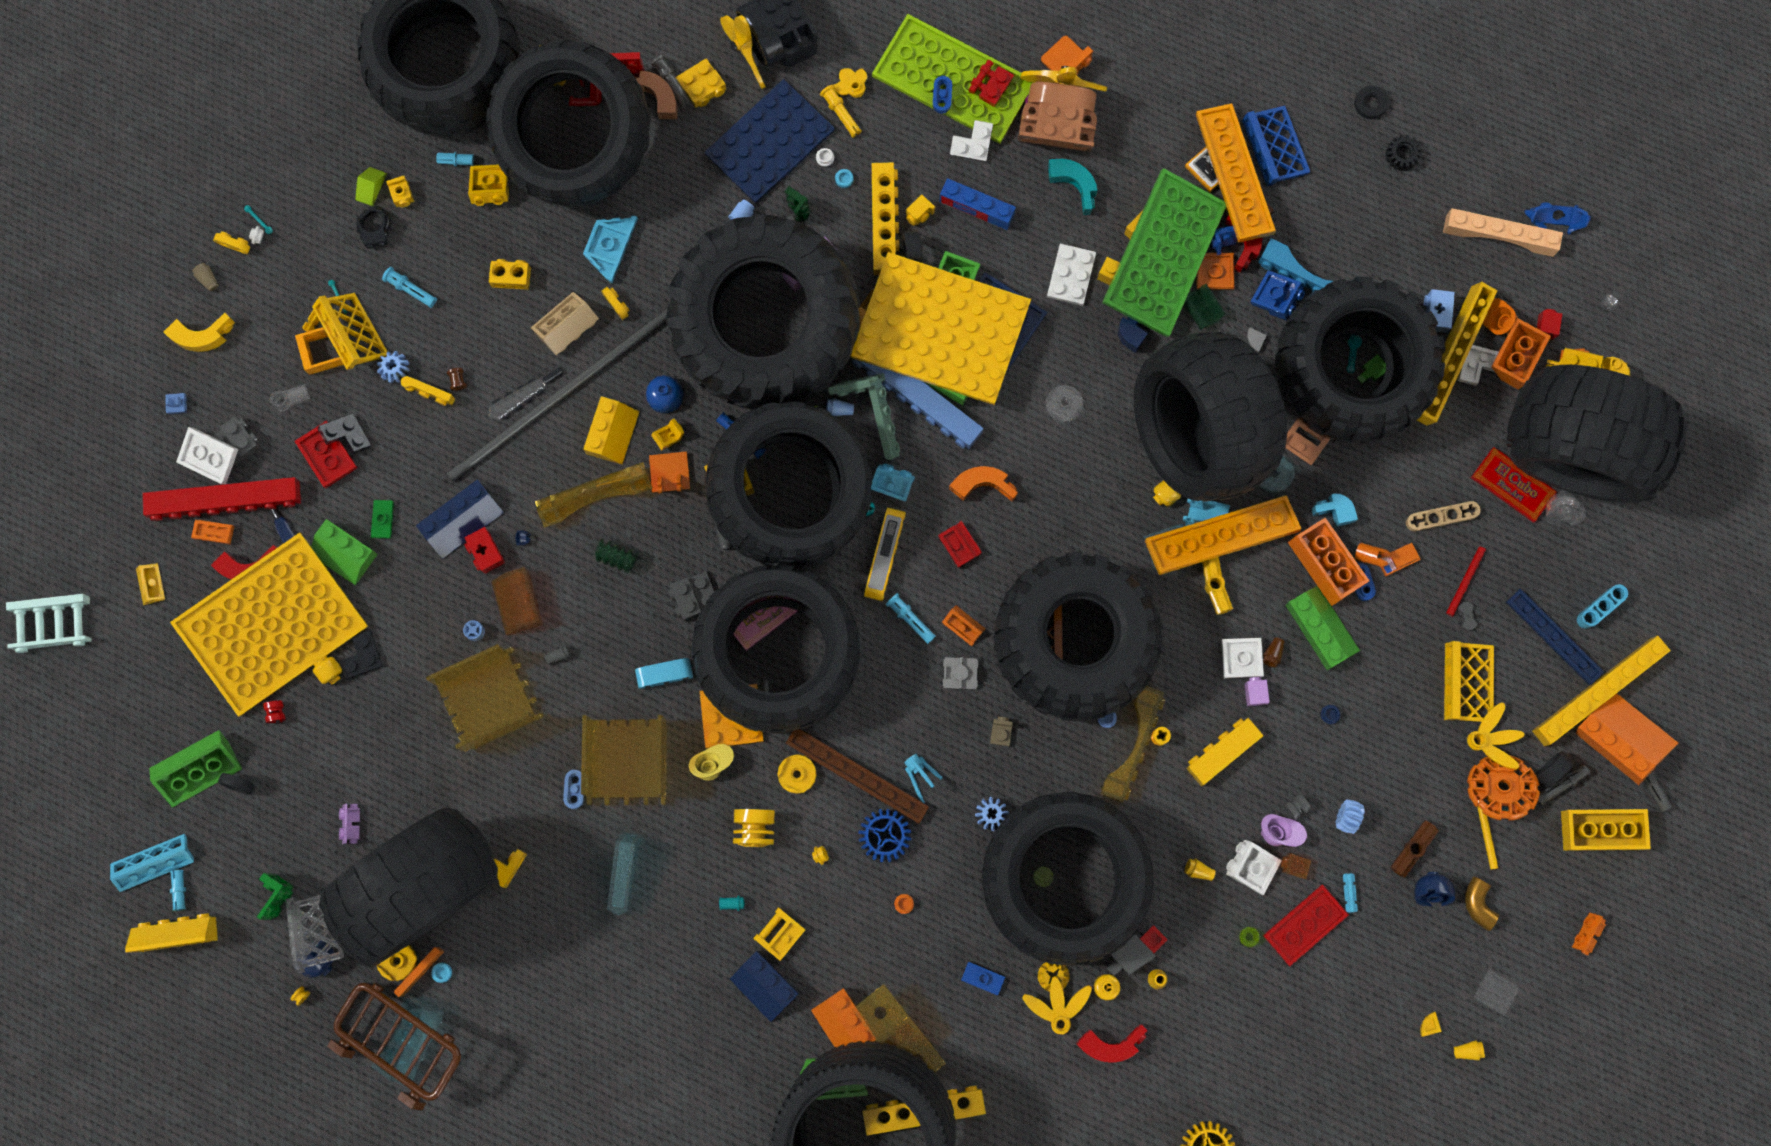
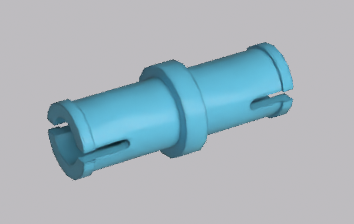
[170,870,186,911]

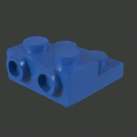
[1250,270,1305,320]

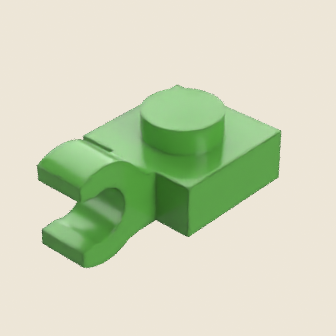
[1357,355,1386,384]

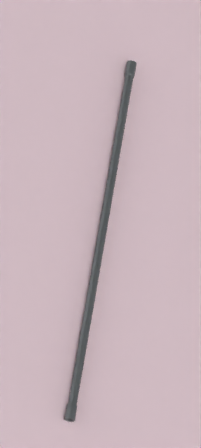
[446,215,796,482]

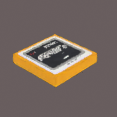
[1185,147,1219,192]

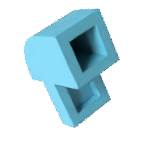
[1312,494,1358,527]

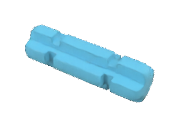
[1343,873,1358,913]

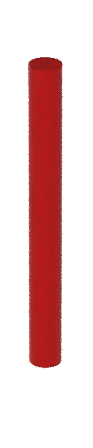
[1446,546,1486,617]

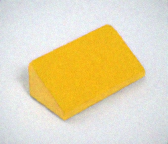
[136,563,165,605]

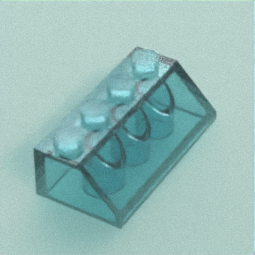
[372,993,444,1085]

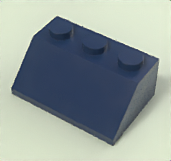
[730,951,799,1022]

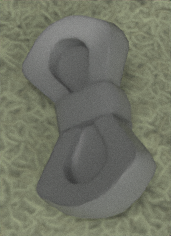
[1457,602,1477,631]

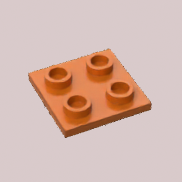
[649,451,690,494]

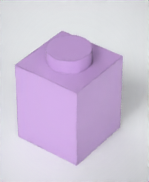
[1245,677,1269,707]

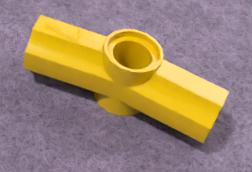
[1202,557,1233,615]

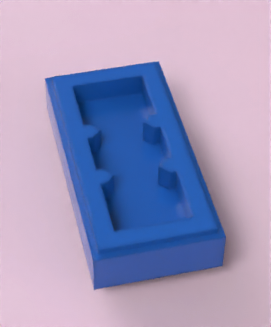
[961,962,1005,996]

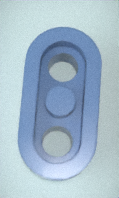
[563,770,585,809]

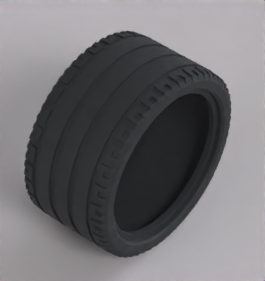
[771,1041,956,1146]

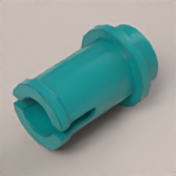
[719,895,745,911]

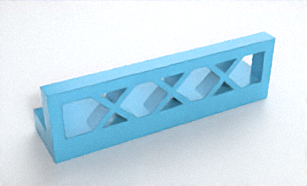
[110,834,194,892]

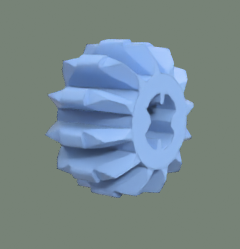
[377,351,410,383]
[975,797,1009,831]
[1335,799,1365,834]

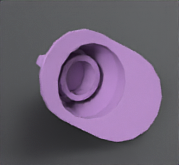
[1261,814,1307,847]

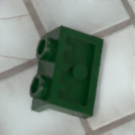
[785,186,810,222]

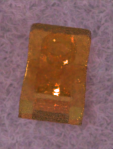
[1281,853,1311,880]

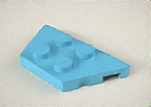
[583,216,638,283]

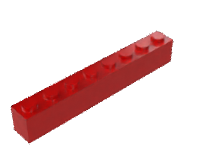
[143,477,301,521]

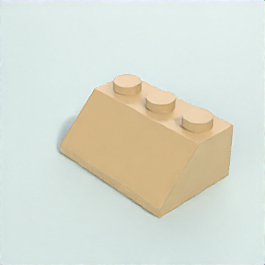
[531,292,599,355]

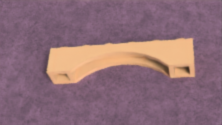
[1443,208,1563,257]

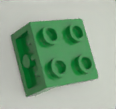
[257,873,294,920]

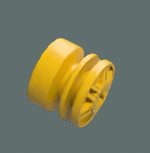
[733,809,775,847]

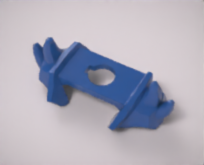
[1524,202,1591,235]

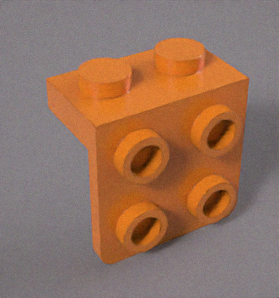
[1041,36,1093,75]

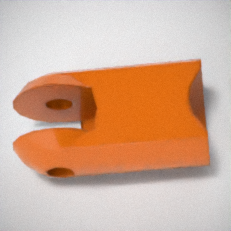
[1355,543,1392,567]

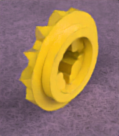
[1038,962,1070,992]

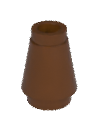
[1262,637,1285,668]

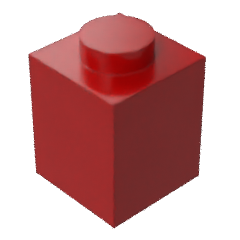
[1536,309,1562,340]

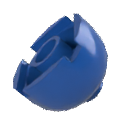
[646,375,684,414]

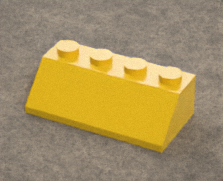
[125,913,218,952]

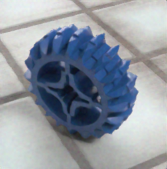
[859,809,911,862]

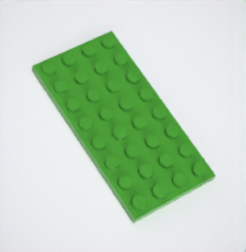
[1102,168,1226,337]

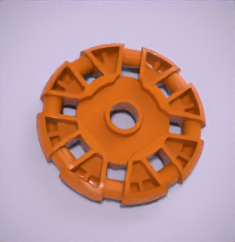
[1467,755,1540,821]

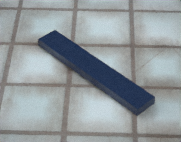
[1506,588,1604,686]

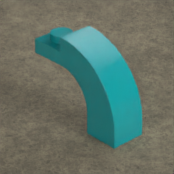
[1048,159,1098,215]

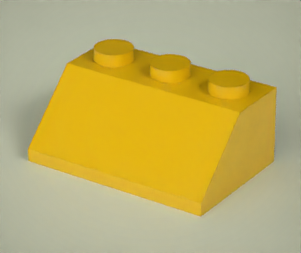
[583,396,640,465]

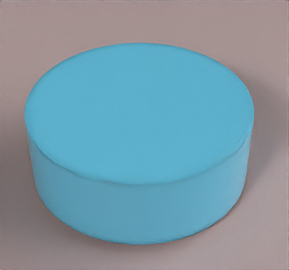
[835,169,854,188]
[431,963,452,983]

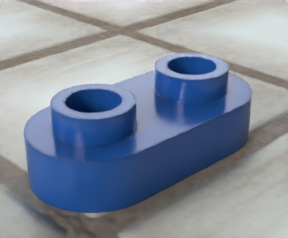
[933,76,952,114]
[1355,563,1376,601]

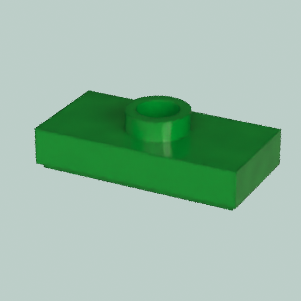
[371,500,394,539]

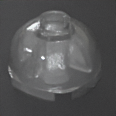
[1545,491,1586,526]

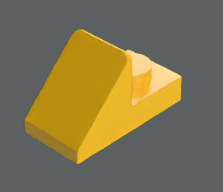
[494,849,527,888]

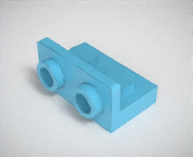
[871,463,915,502]

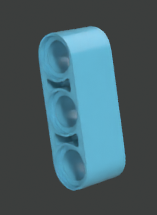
[1577,584,1628,629]
[635,658,693,689]

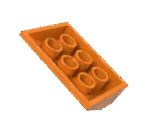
[1576,693,1678,785]

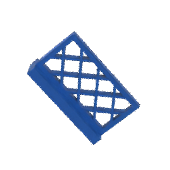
[1242,106,1310,187]

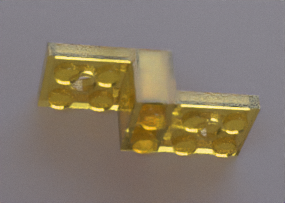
[852,984,946,1073]

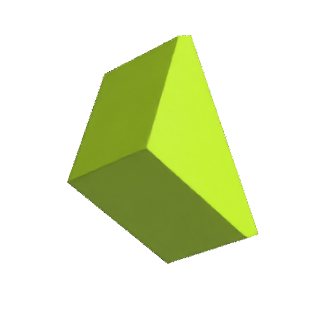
[355,167,387,206]

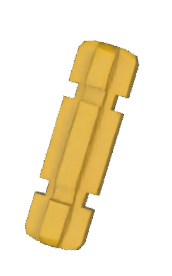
[302,310,320,332]

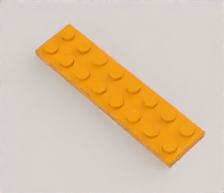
[1196,104,1276,243]
[1145,495,1302,575]

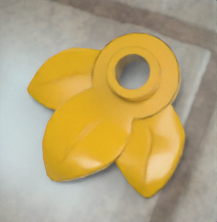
[833,68,867,98]

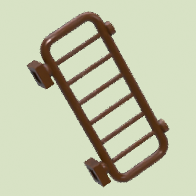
[327,982,461,1111]

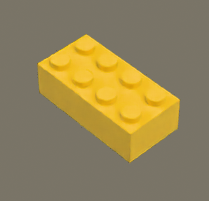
[1561,809,1651,851]

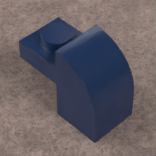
[1118,317,1148,353]

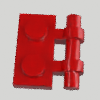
[968,60,1014,107]

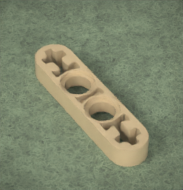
[1406,501,1480,531]

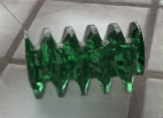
[595,538,638,573]

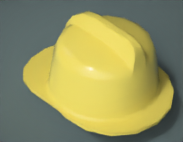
[689,744,734,781]

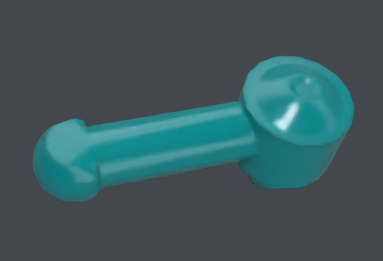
[1346,335,1362,373]

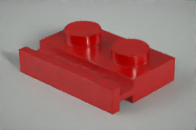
[938,521,982,568]

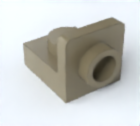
[990,717,1013,747]

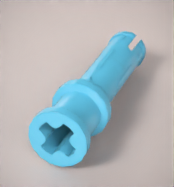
[382,267,437,308]
[885,593,936,644]

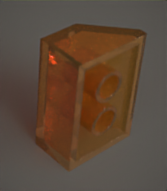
[491,567,543,636]

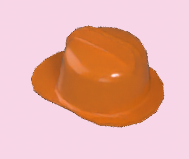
[1483,298,1518,335]

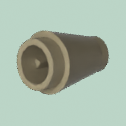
[192,263,219,292]

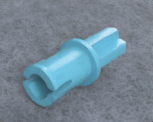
[436,152,474,167]

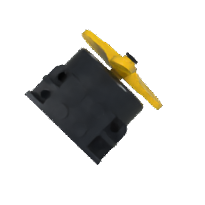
[720,0,818,89]

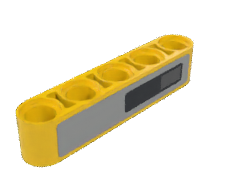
[864,507,906,601]

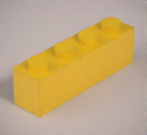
[1186,718,1263,786]

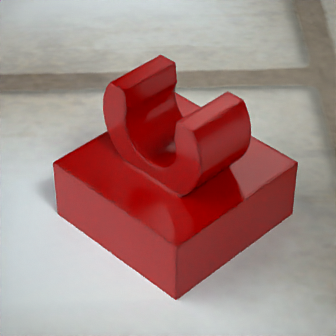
[1139,925,1168,954]

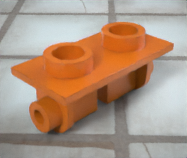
[1572,913,1606,956]

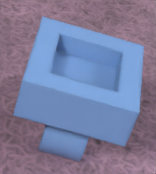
[165,393,187,414]

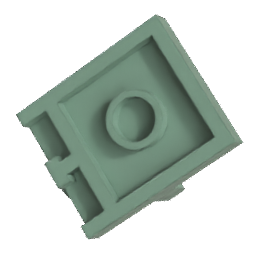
[828,373,900,460]

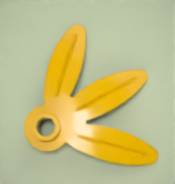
[1467,702,1525,770]
[1022,976,1092,1035]

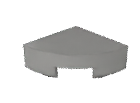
[1247,327,1267,353]

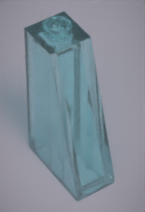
[607,832,642,915]

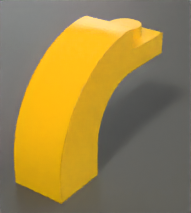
[164,313,235,352]

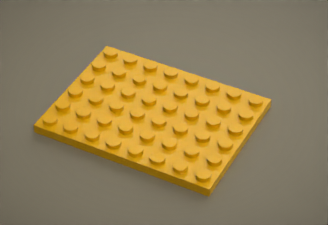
[850,252,1031,405]
[170,533,369,717]

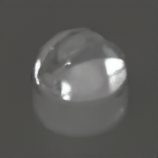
[1603,293,1620,309]

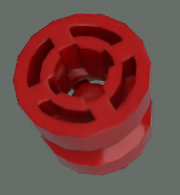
[263,700,286,724]

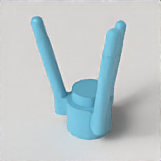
[904,754,943,803]

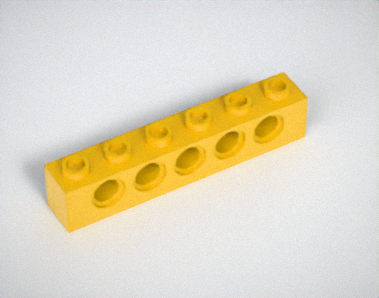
[872,163,899,275]
[863,1085,986,1136]

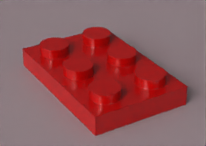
[294,421,358,489]

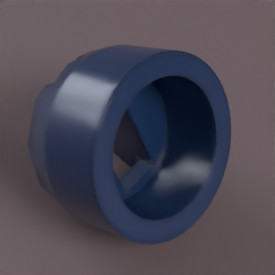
[515,530,531,546]

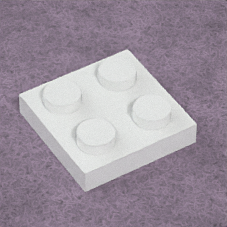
[1221,638,1264,678]

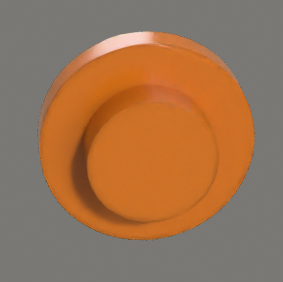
[894,894,914,914]

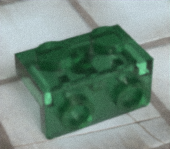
[1184,284,1225,330]

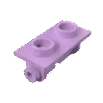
[339,804,360,844]

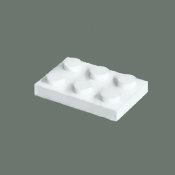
[1047,244,1096,306]
[176,427,238,484]

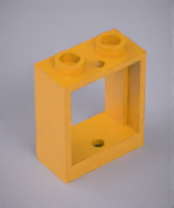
[295,327,349,375]

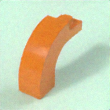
[949,466,1018,502]

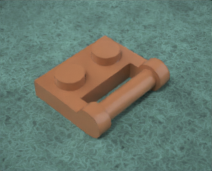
[1286,417,1331,465]

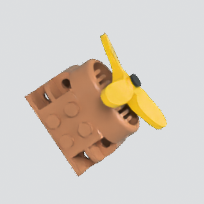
[1018,66,1107,152]

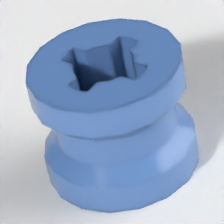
[463,620,485,641]

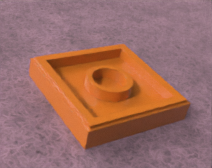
[1196,253,1235,290]

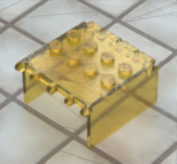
[426,644,544,752]
[581,715,667,805]

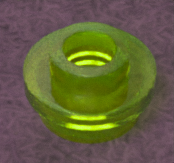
[1239,927,1260,947]

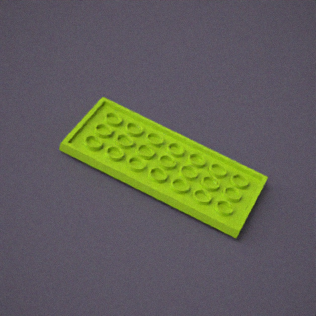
[872,14,1033,144]

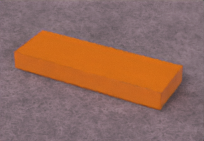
[394,947,444,997]

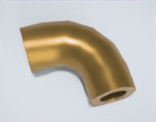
[1465,876,1499,931]

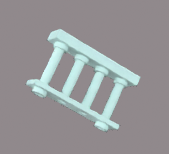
[6,594,92,653]

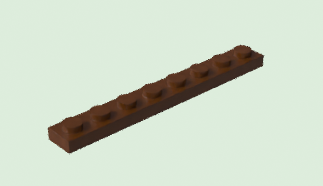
[786,729,929,824]

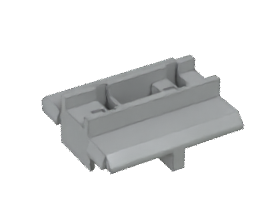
[943,657,978,689]

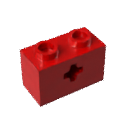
[464,527,505,573]

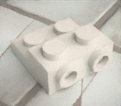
[1226,840,1282,895]

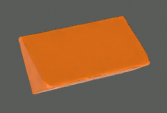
[942,605,986,646]

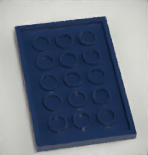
[704,79,835,204]

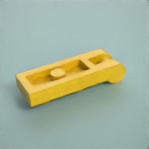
[401,376,455,406]

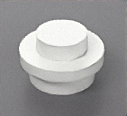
[816,148,834,167]
[249,226,264,244]

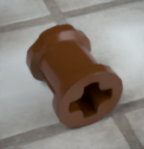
[447,368,467,391]

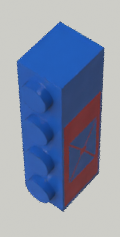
[939,178,1016,230]

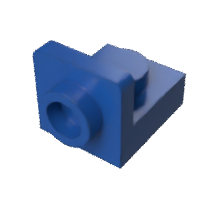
[1210,226,1236,255]

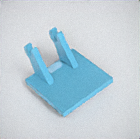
[1183,499,1230,526]

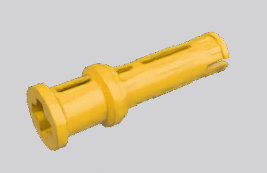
[820,85,862,138]

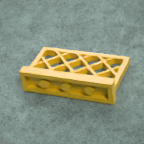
[312,293,388,370]
[1444,641,1494,722]

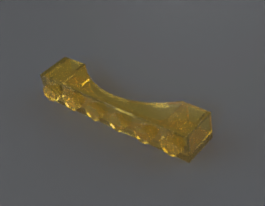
[535,462,652,528]
[1100,686,1166,803]

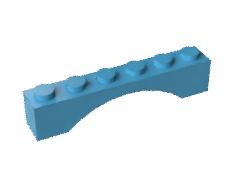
[1258,238,1334,292]

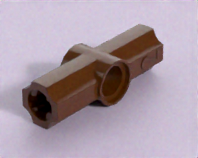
[1390,820,1439,878]

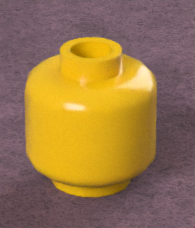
[1153,480,1181,507]
[313,656,342,685]
[1093,974,1120,1000]

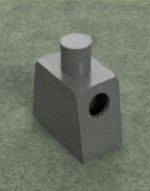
[1106,934,1156,977]

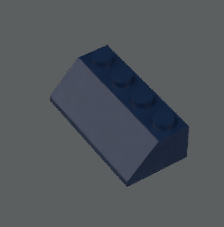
[416,479,504,559]

